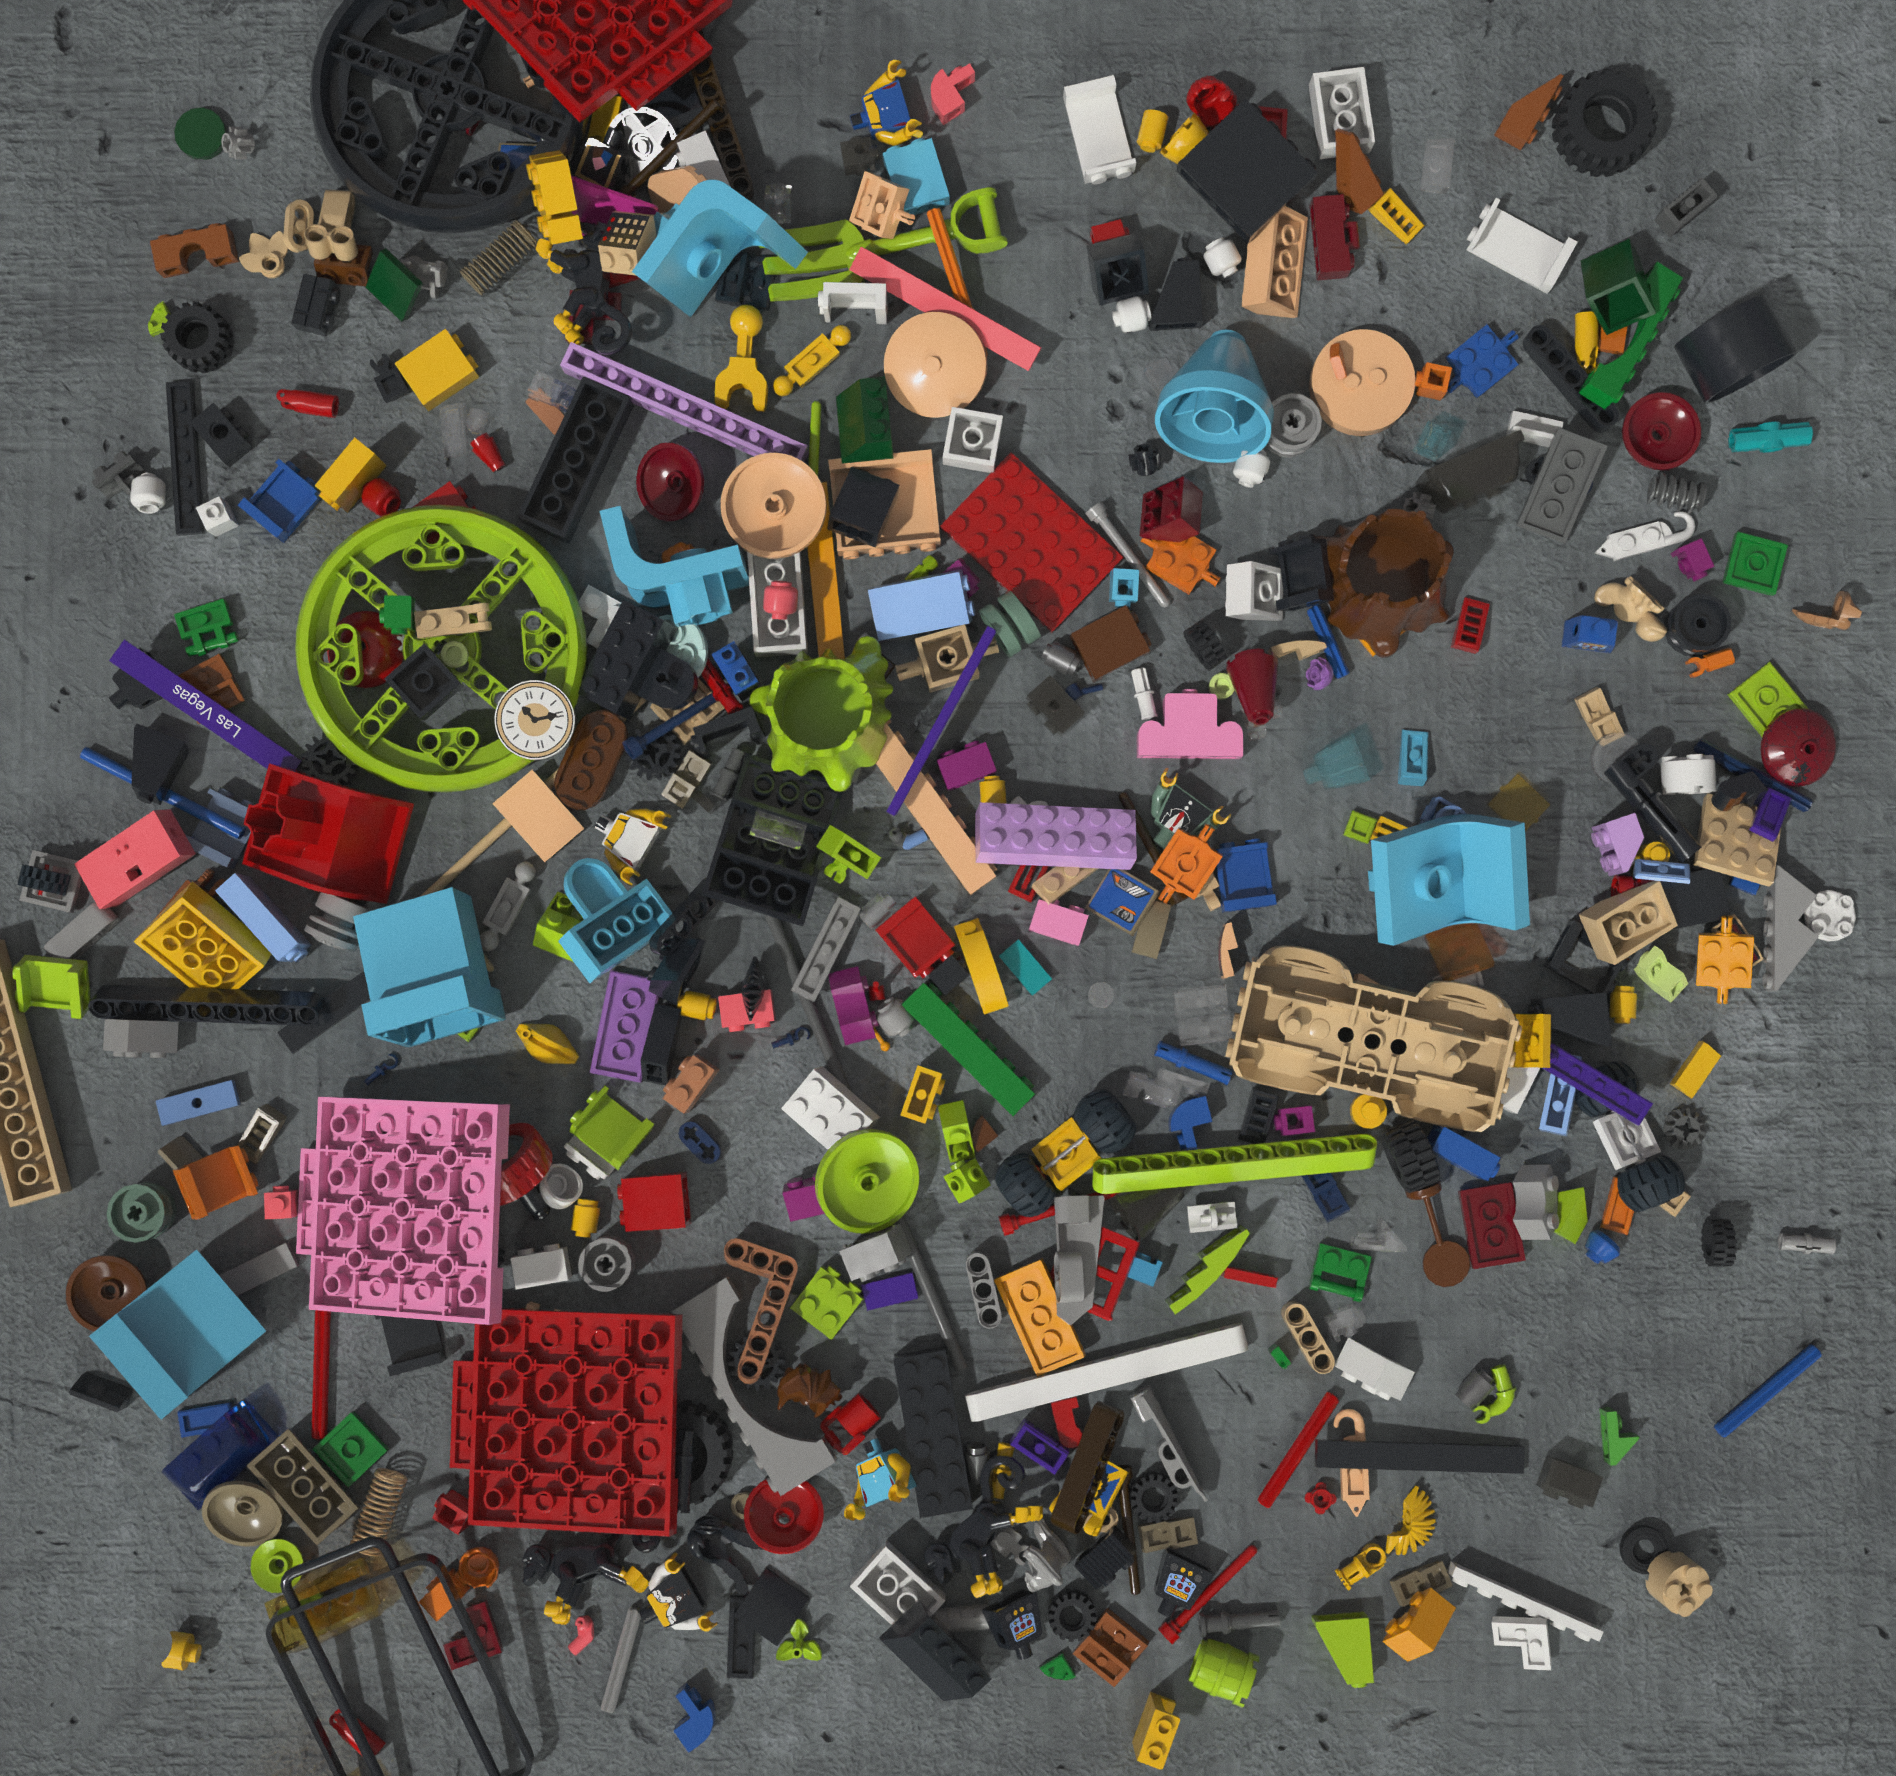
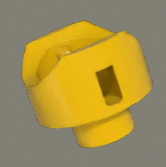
[1350,1094,1387,1129]
[162,1631,202,1671]

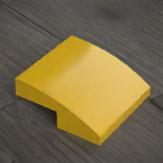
[1512,1014,1551,1068]

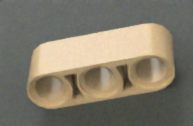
[1281,1301,1335,1374]

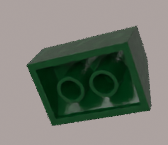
[836,376,894,464]

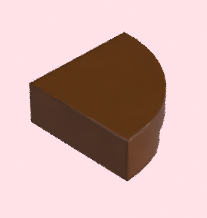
[972,1115,998,1152]

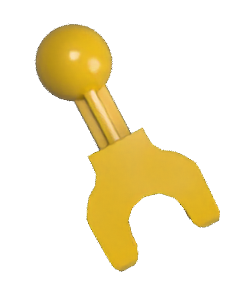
[715,305,769,412]

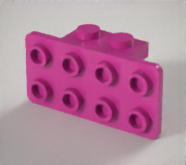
[571,176,659,241]

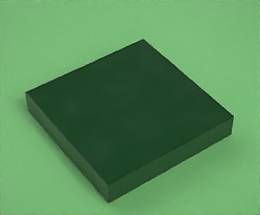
[365,248,423,322]

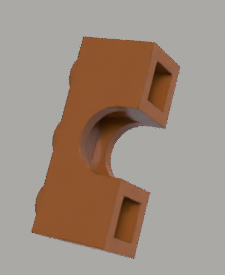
[150,223,239,278]

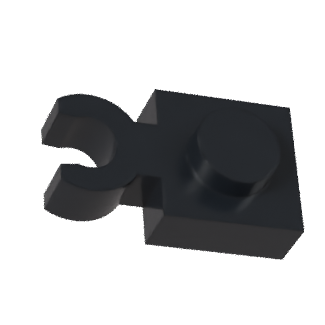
[370,353,410,403]

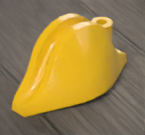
[516,1023,579,1064]

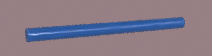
[80,747,246,840]

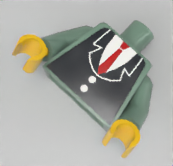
[1151,768,1231,849]

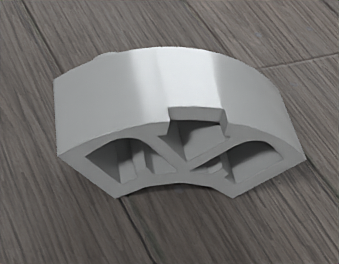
[1513,1165,1559,1240]

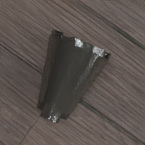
[1110,1187,1186,1242]

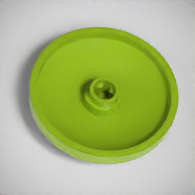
[815,1129,919,1234]

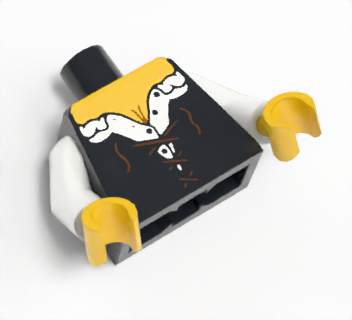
[639,1552,717,1631]

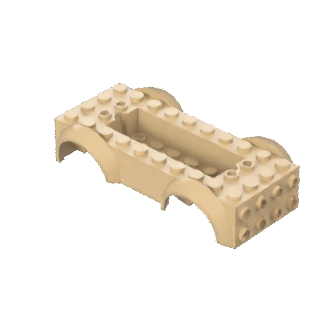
[1225,945,1522,1132]

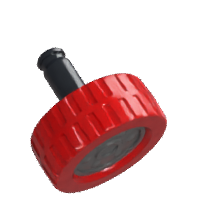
[500,1123,553,1221]

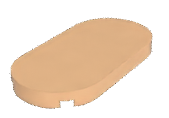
[648,165,707,214]

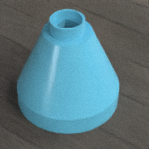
[1155,330,1274,463]

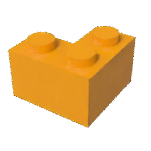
[1382,1587,1456,1662]

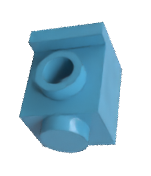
[1127,1252,1163,1287]

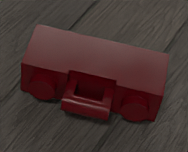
[1309,194,1360,281]

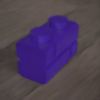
[1010,1418,1069,1475]

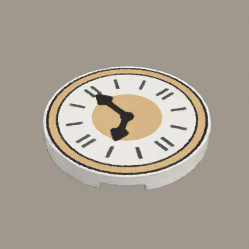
[495,680,575,760]

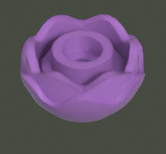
[1306,657,1333,690]

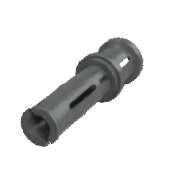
[1198,1609,1280,1638]

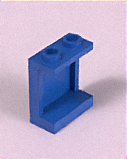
[238,458,322,543]
[1216,839,1277,913]

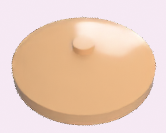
[884,312,987,417]
[721,453,826,559]

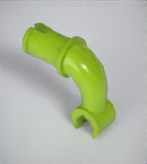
[1471,1364,1517,1424]

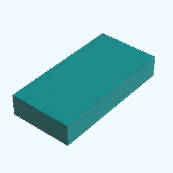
[999,939,1052,996]

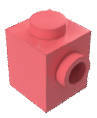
[264,1185,299,1219]

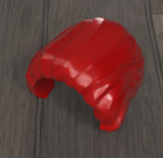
[1186,75,1237,130]

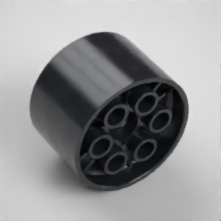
[1674,294,1798,404]

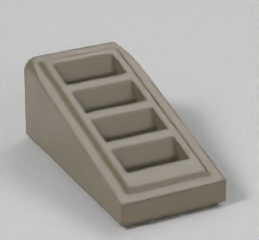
[237,1104,287,1164]

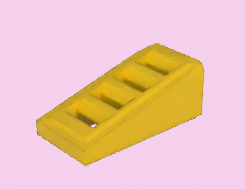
[1368,188,1425,244]

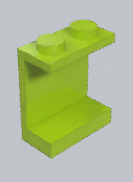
[569,1086,654,1171]

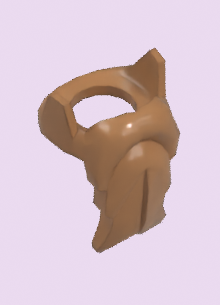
[1792,591,1862,630]

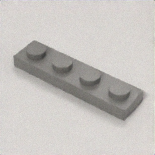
[791,897,861,1002]

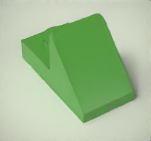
[1599,1407,1640,1466]

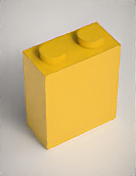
[394,329,479,411]
[315,437,387,513]

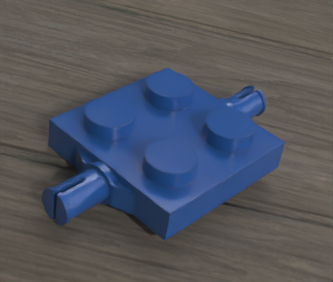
[1445,324,1519,398]

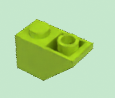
[938,1100,976,1163]

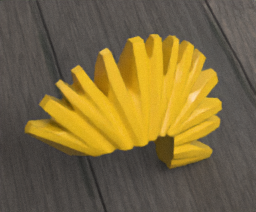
[1386,1486,1436,1555]

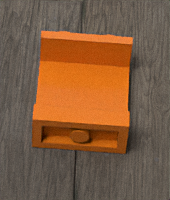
[172,1145,259,1220]

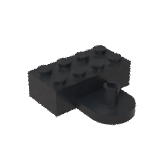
[578,600,698,720]

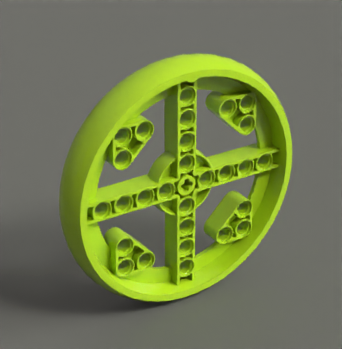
[295,505,587,792]

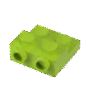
[790,1265,864,1340]

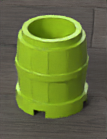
[1188,1639,1259,1707]

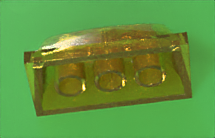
[264,1558,384,1654]

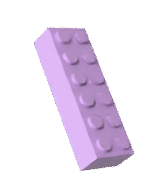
[975,802,1137,870]

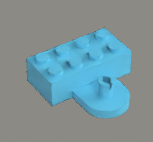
[558,858,672,983]

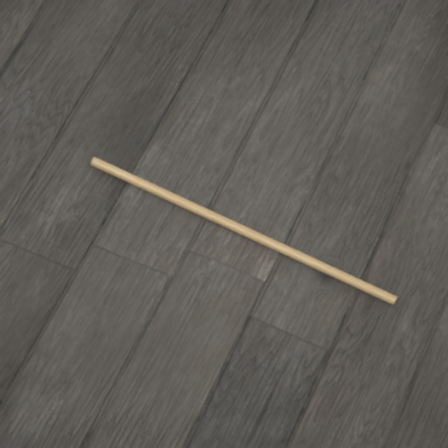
[421,697,647,896]

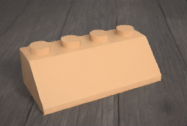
[1242,206,1308,318]

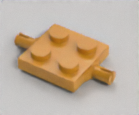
[1696,915,1754,1004]

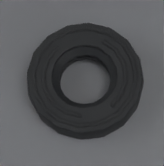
[1619,1525,1669,1574]

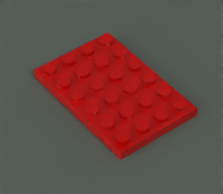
[940,452,1123,633]

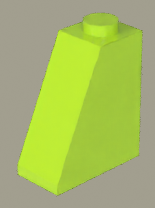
[1312,1612,1374,1688]

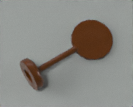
[1405,1181,1470,1287]

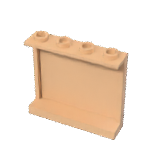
[828,449,941,560]

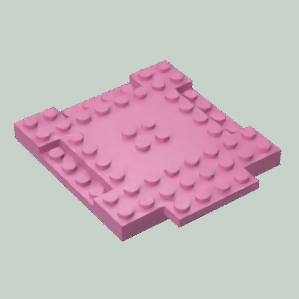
[296,1097,510,1325]

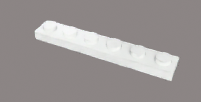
[1447,1561,1603,1642]

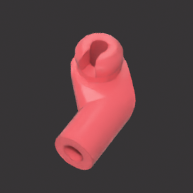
[568,1615,594,1655]

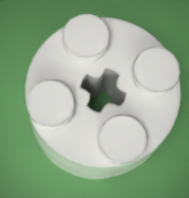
[1661,754,1716,795]

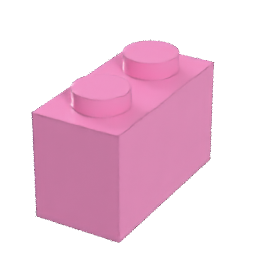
[1029,899,1089,946]

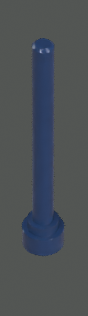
[622,692,717,759]

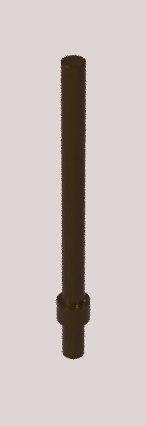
[617,99,721,197]

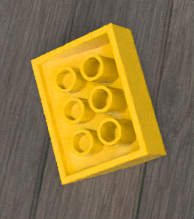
[134,881,271,989]

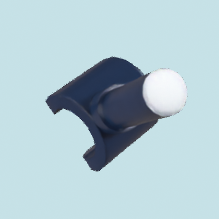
[1065,683,1103,701]

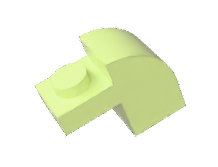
[1634,946,1688,1003]

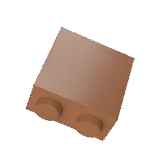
[662,1055,720,1114]

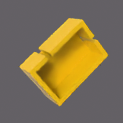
[526,150,583,245]

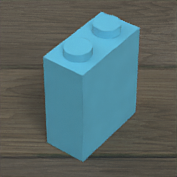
[882,138,950,218]

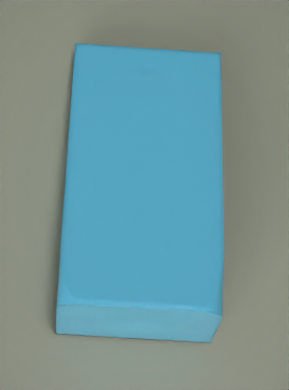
[1398,729,1428,786]

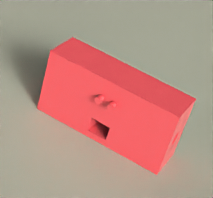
[74,809,196,909]

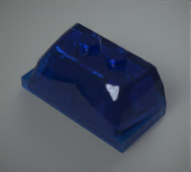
[161,1399,279,1511]

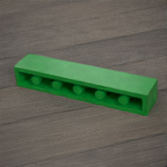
[902,983,1035,1116]

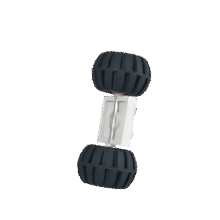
[1575,1061,1685,1212]

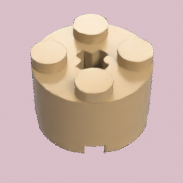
[1646,1551,1713,1617]

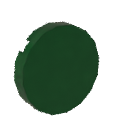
[174,107,227,160]

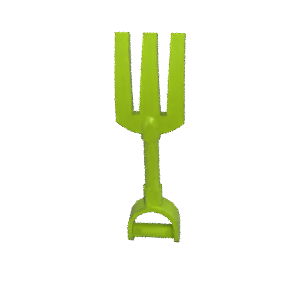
[759,187,1008,301]

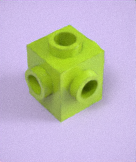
[943,1158,991,1204]

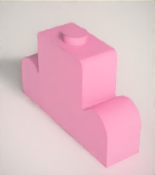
[1137,689,1243,759]

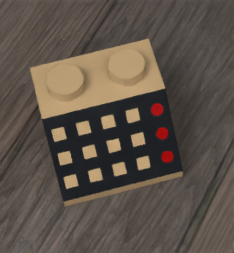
[598,211,657,276]

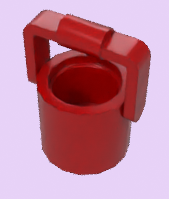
[820,1392,881,1455]

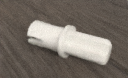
[1131,667,1158,720]

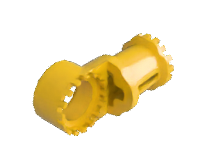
[1335,1543,1386,1591]

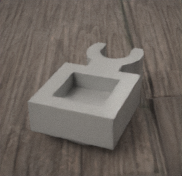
[991,1527,1030,1566]

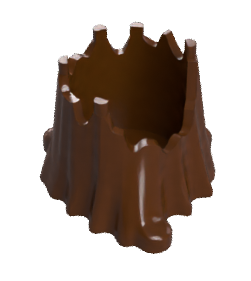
[1315,509,1454,658]

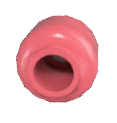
[763,581,798,620]

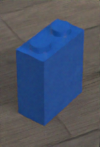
[1427,1125,1500,1181]

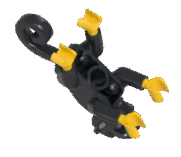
[536,221,632,355]
[924,1456,1043,1598]
[522,1533,661,1625]

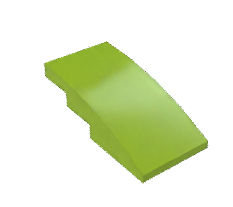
[1165,1225,1250,1315]

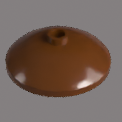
[66,1255,148,1331]

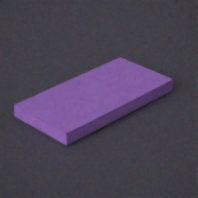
[590,970,659,1083]

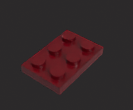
[1458,1182,1526,1269]

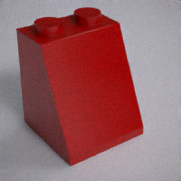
[617,1171,691,1232]

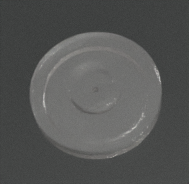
[1590,733,1643,784]

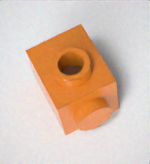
[1414,362,1452,401]

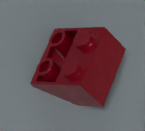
[1139,476,1203,542]

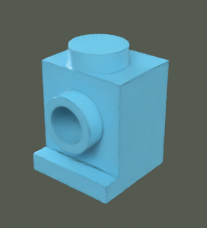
[1109,568,1139,608]

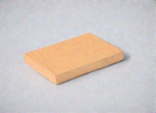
[492,769,584,862]

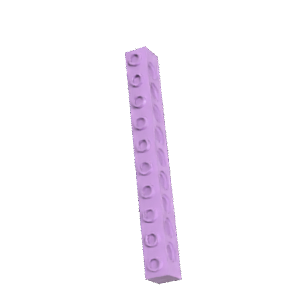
[560,342,809,463]

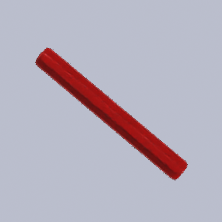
[311,1310,331,1440]
[1258,1392,1339,1508]

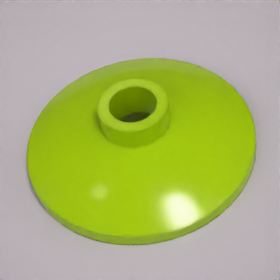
[250,1539,304,1593]

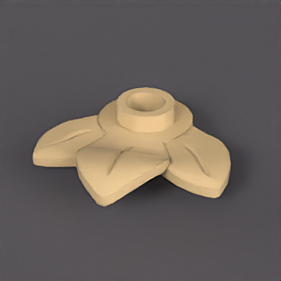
[239,231,288,278]

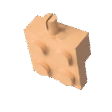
[849,171,915,239]

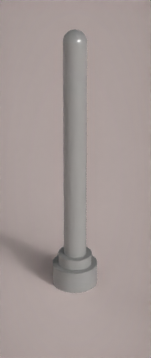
[1085,501,1170,608]

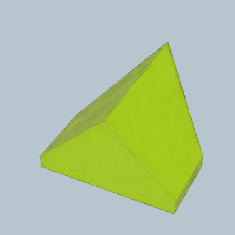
[1554,1187,1588,1244]

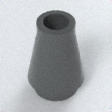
[963,1442,990,1484]

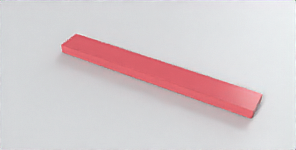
[849,246,1042,371]

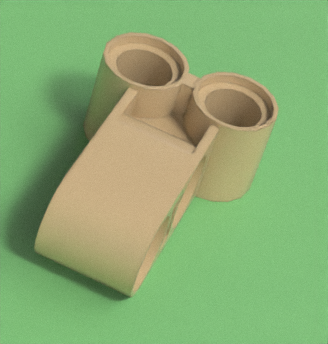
[304,189,358,261]

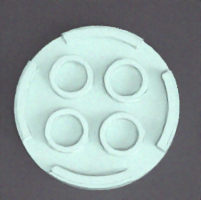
[659,615,708,677]

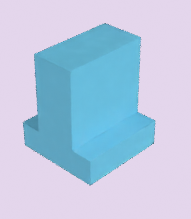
[353,887,506,1048]
[89,1249,266,1420]

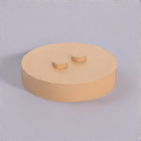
[1309,329,1415,436]

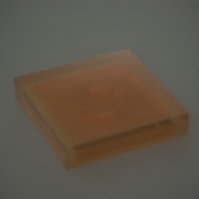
[1425,923,1494,981]

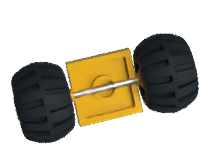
[995,1089,1137,1217]

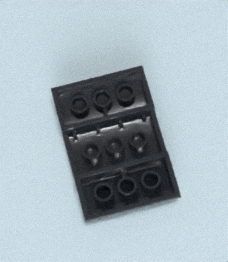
[701,753,843,927]

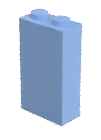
[868,569,975,641]
[215,873,311,963]

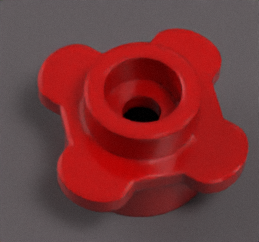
[1304,1482,1336,1514]

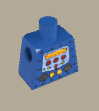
[1562,615,1618,653]

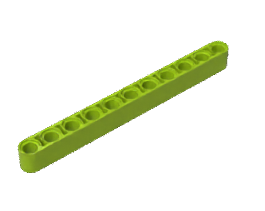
[1092,1134,1377,1194]

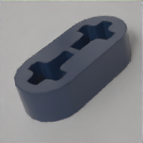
[678,1121,721,1164]

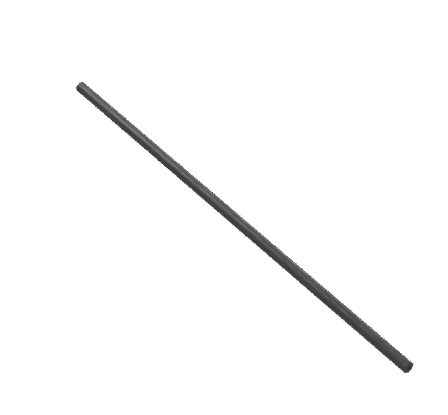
[723,814,968,1372]

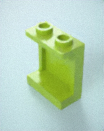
[12,955,91,1019]

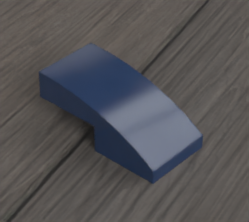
[1301,1173,1350,1223]

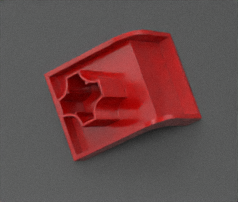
[242,763,414,904]

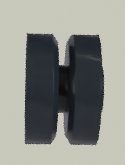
[1664,594,1731,656]

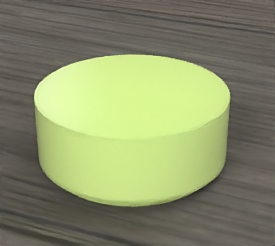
[441,641,469,668]
[1208,673,1235,700]

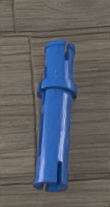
[1154,1040,1233,1085]

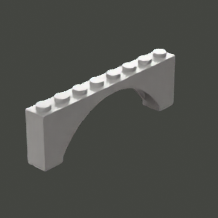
[672,1277,838,1496]

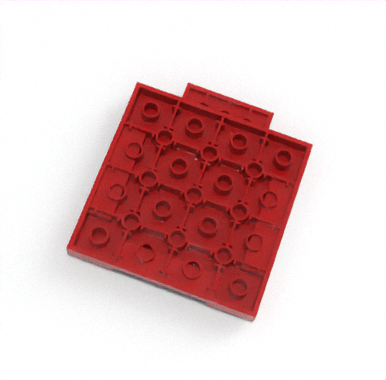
[462,0,733,122]
[450,1308,683,1537]

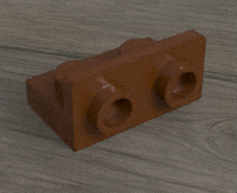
[314,245,373,287]

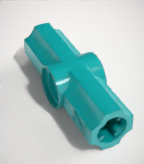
[1728,422,1813,453]

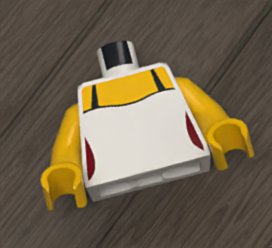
[595,808,671,886]

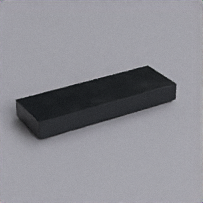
[727,1595,756,1679]

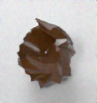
[777,1363,842,1417]

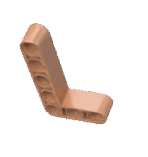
[724,1238,798,1384]

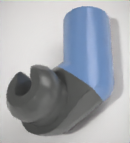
[889,827,928,850]

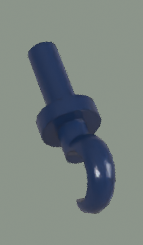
[771,1027,811,1049]
[363,1053,399,1086]

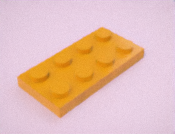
[994,1258,1086,1377]

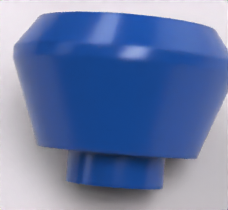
[1585,1230,1620,1264]

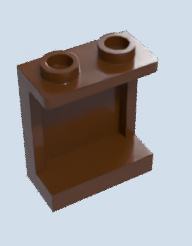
[1070,605,1152,683]

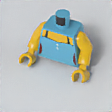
[844,1438,917,1521]

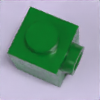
[379,595,415,635]

